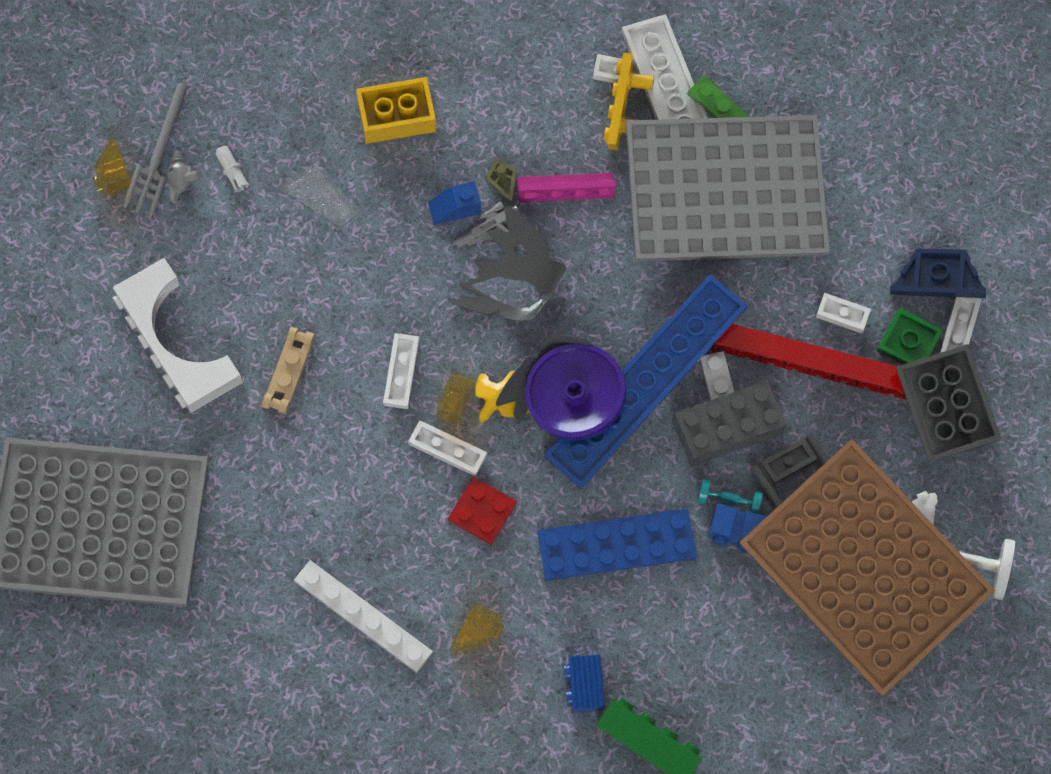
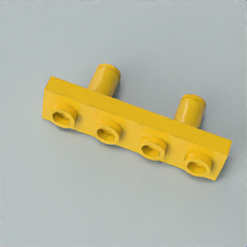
[604,52,654,151]

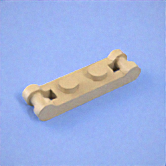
[262,327,315,415]

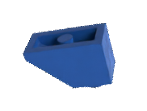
[428,181,481,225]

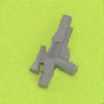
[454,202,520,249]

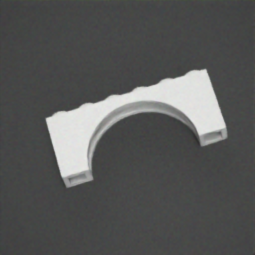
[112,258,242,413]

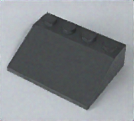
[896,344,1002,463]

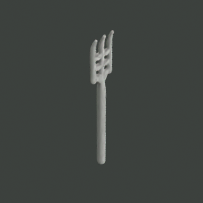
[123,83,186,219]

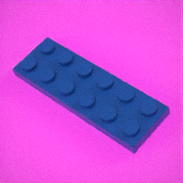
[537,509,697,581]

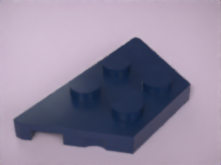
[890,248,986,298]

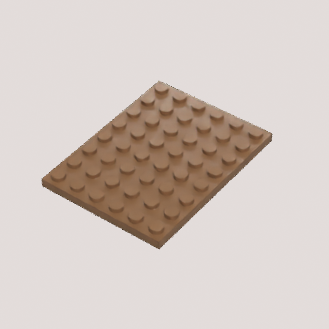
[739,439,995,696]

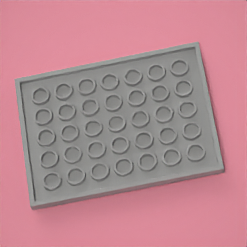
[0,438,209,607]

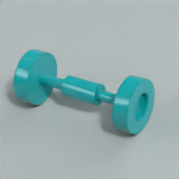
[697,478,763,514]

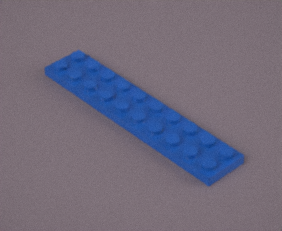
[544,274,748,490]

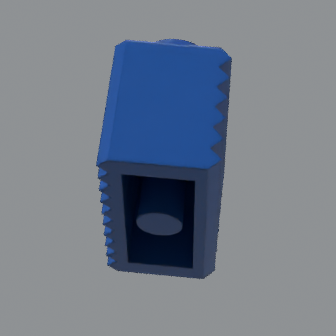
[564,655,605,713]

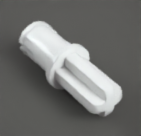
[216,146,249,192]

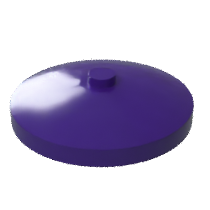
[525,343,626,440]

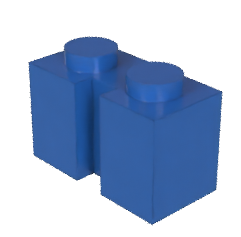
[708,503,767,552]

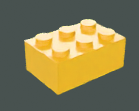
[356,77,436,144]

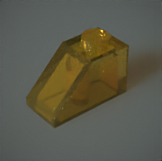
[93,137,131,197]
[437,373,476,425]
[451,603,504,655]

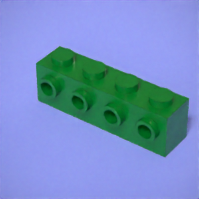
[596,697,704,774]

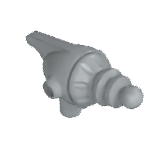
[167,151,202,203]

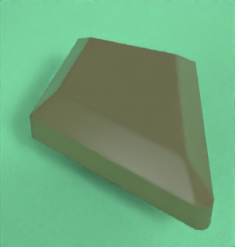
[485,159,517,203]

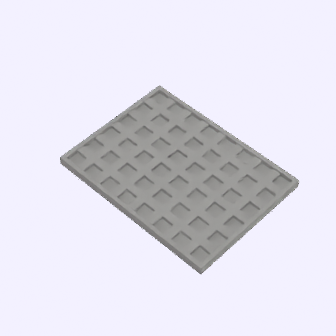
[625,115,830,262]

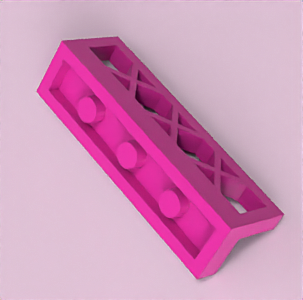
[517,173,616,202]

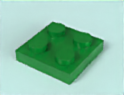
[876,308,943,365]

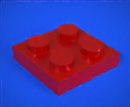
[448,477,517,546]

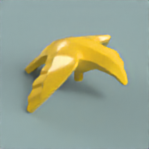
[475,370,530,423]

